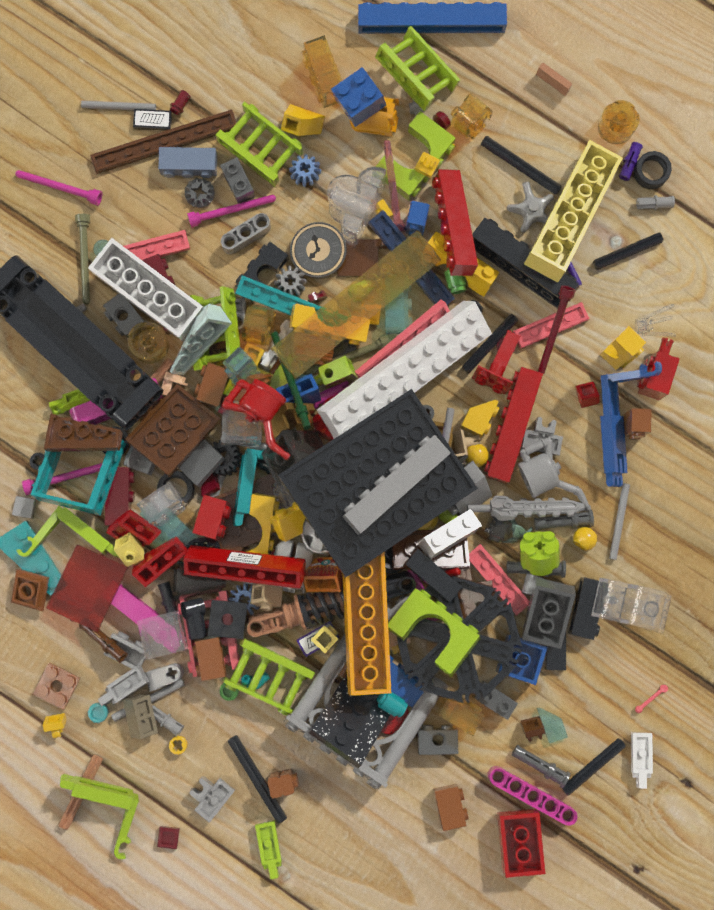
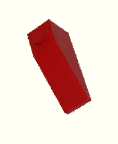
[132,536,188,587]

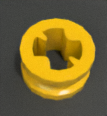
[169,736,188,755]

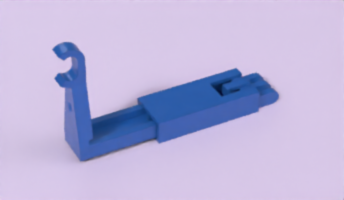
[600,361,662,487]

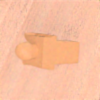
[161,371,188,395]

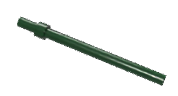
[271,331,311,430]

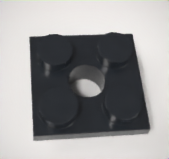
[208,600,247,639]

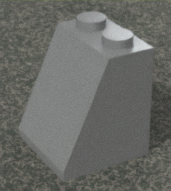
[454,461,492,516]

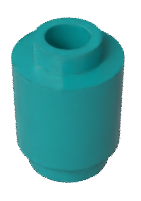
[377,692,408,718]

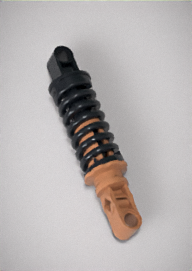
[247,571,416,637]

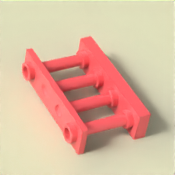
[178,591,240,677]

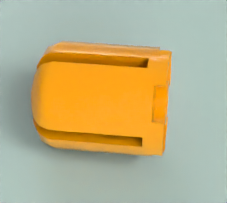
[349,97,400,137]

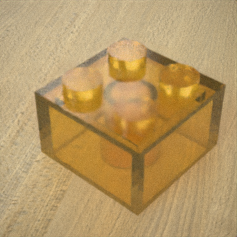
[436,691,485,736]

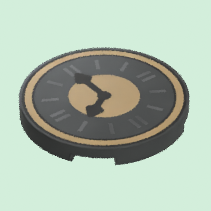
[290,222,347,279]

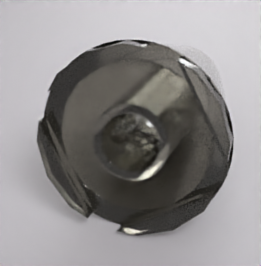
[173,561,226,600]

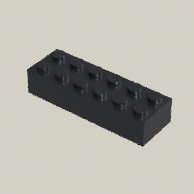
[472,217,579,309]

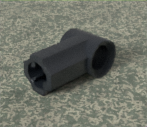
[181,598,207,640]

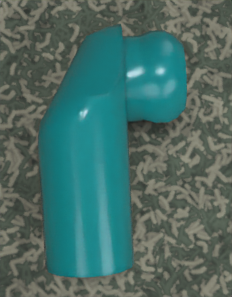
[241,671,271,690]

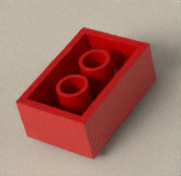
[497,809,546,878]

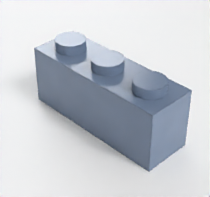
[158,147,217,178]

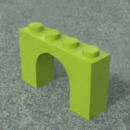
[374,111,456,201]
[388,588,480,677]

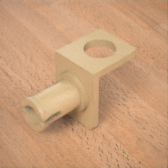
[452,430,481,457]

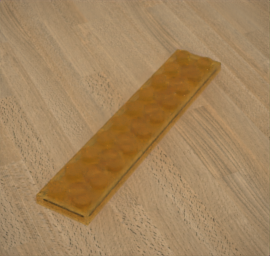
[271,230,441,379]

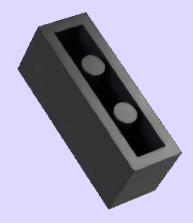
[568,577,608,640]

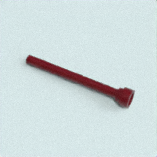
[537,286,576,374]

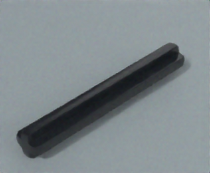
[593,232,664,270]
[462,314,518,374]
[562,738,626,795]

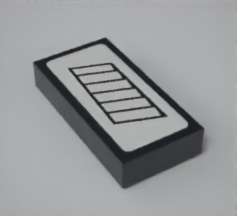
[133,109,172,131]

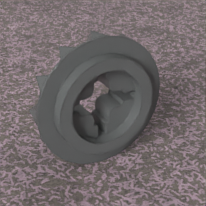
[185,178,215,208]

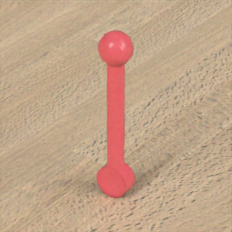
[635,684,668,713]

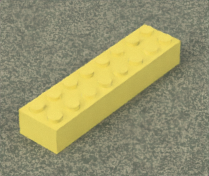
[524,140,622,282]

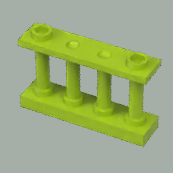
[375,26,460,111]
[216,101,303,187]
[189,286,242,372]
[222,637,315,716]

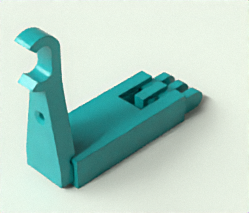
[232,448,308,526]

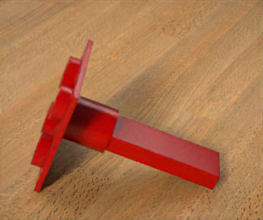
[471,330,521,394]

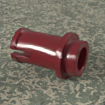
[170,90,191,115]

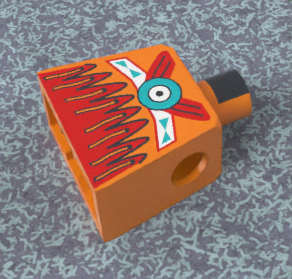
[303,555,343,592]

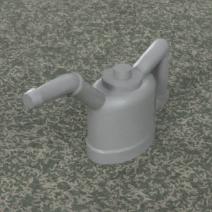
[518,438,591,511]

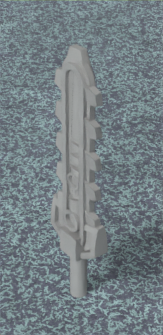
[467,496,585,521]

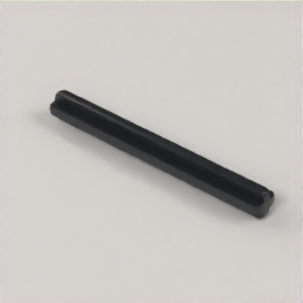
[481,136,562,195]
[228,735,287,824]

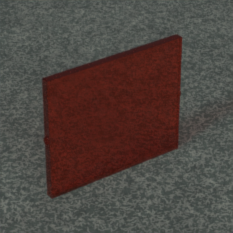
[46,544,128,632]

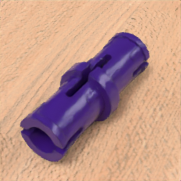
[618,142,643,181]

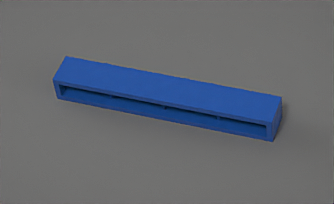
[358,2,507,34]

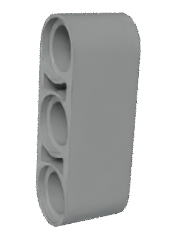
[221,213,271,254]

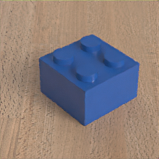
[331,67,386,127]
[496,634,548,685]

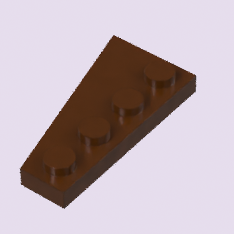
[44,414,123,452]

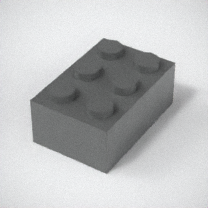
[522,577,576,649]

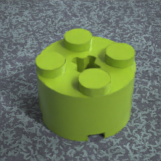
[520,531,560,576]

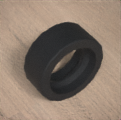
[634,151,672,189]
[157,471,195,508]

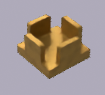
[262,402,315,443]

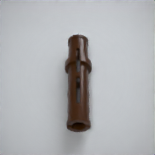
[79,618,128,663]

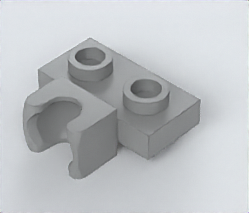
[521,417,563,456]
[189,776,235,823]

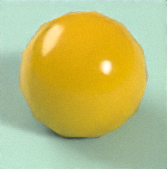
[465,444,489,467]
[573,527,597,551]

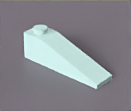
[170,304,232,375]

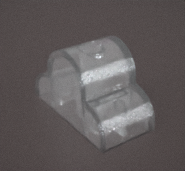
[327,167,386,249]
[591,578,672,634]

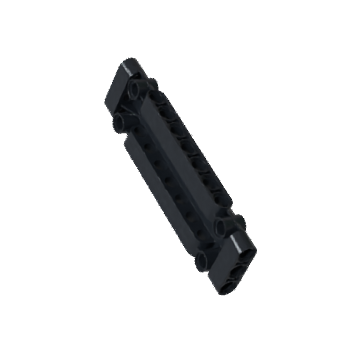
[0,255,164,431]

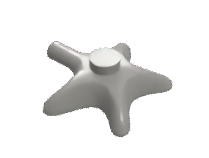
[506,182,554,232]

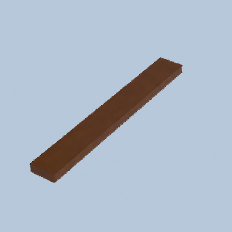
[90,109,237,174]

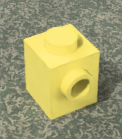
[114,532,145,567]
[311,625,339,653]

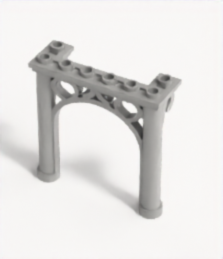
[284,634,448,789]

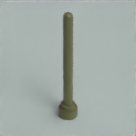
[75,213,91,305]
[304,334,389,375]

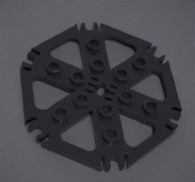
[397,576,522,704]

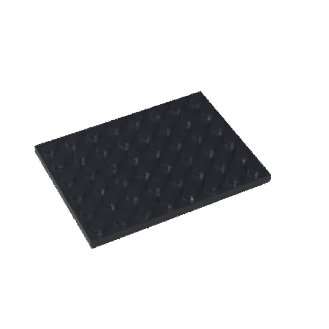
[278,389,478,578]

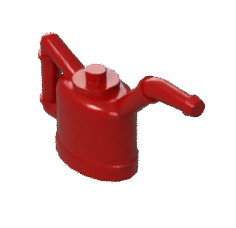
[222,379,291,460]

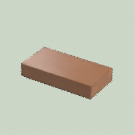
[536,63,572,96]

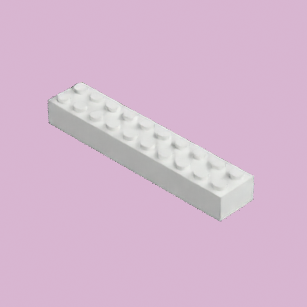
[317,301,492,439]

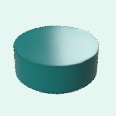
[88,702,109,723]

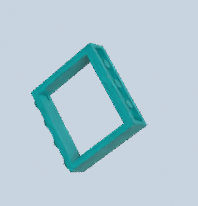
[30,440,126,516]

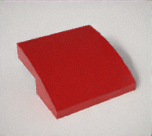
[106,509,161,546]

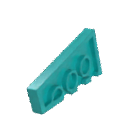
[0,521,68,596]

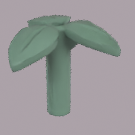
[502,519,533,543]

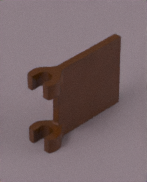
[338,239,389,278]

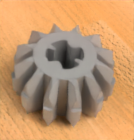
[274,266,307,297]

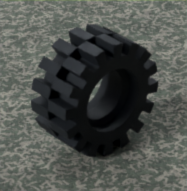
[213,440,242,477]

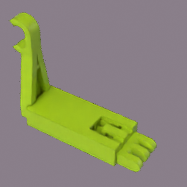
[16,506,119,558]
[60,774,139,859]

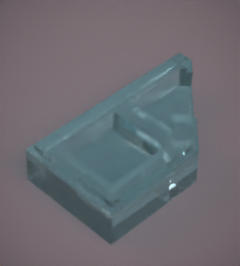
[537,707,568,744]

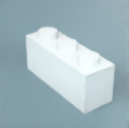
[418,509,482,560]

